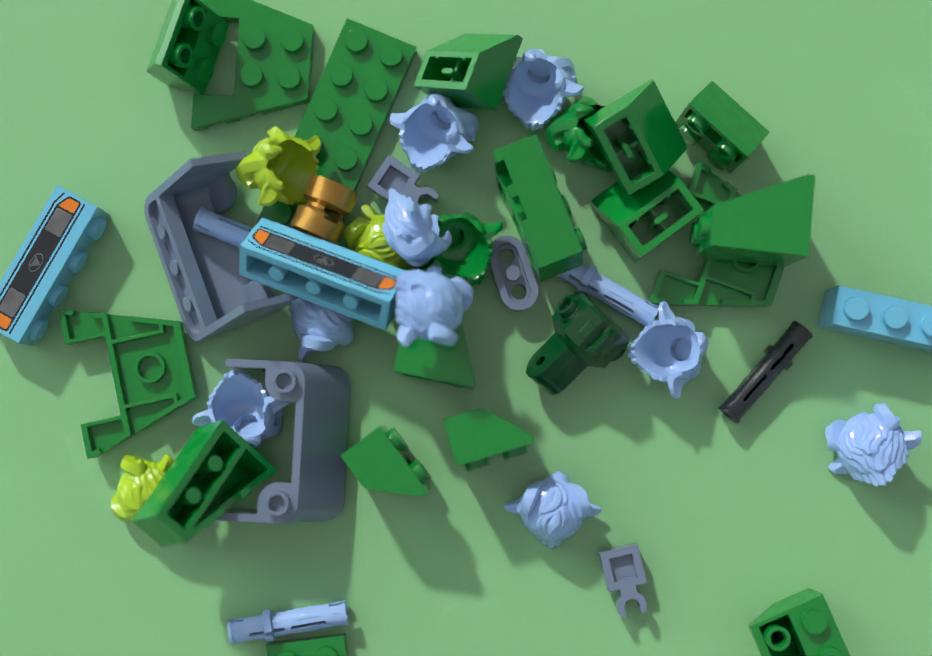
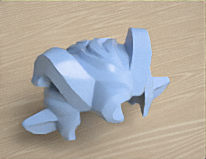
[502,48,584,131]
[389,94,479,173]
[383,189,452,267]
[395,266,474,347]
[288,297,354,361]
[627,301,708,399]
[192,368,290,449]
[825,402,922,487]
[504,471,602,549]

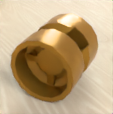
[290,174,359,245]

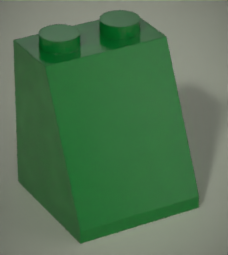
[689,174,815,267]
[394,275,475,390]

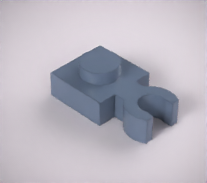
[367,155,439,205]
[598,543,647,617]

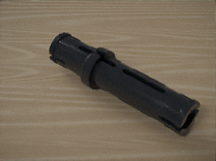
[719,321,813,424]

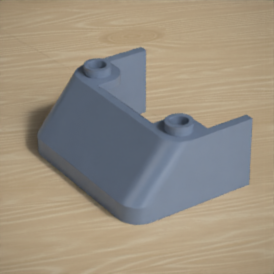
[144,151,298,341]
[216,359,351,523]

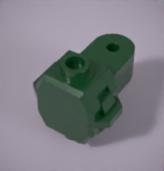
[526,291,629,395]

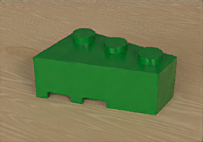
[492,134,587,282]
[131,420,278,547]

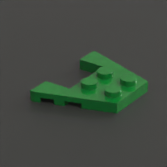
[191,0,315,131]
[649,162,785,307]
[58,309,198,459]

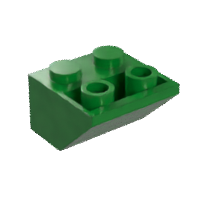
[146,0,229,94]
[414,33,523,110]
[583,79,688,195]
[675,81,769,173]
[589,170,705,263]
[443,408,535,471]
[340,426,432,497]
[748,588,850,656]

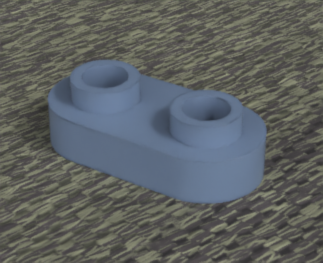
[489,236,539,312]

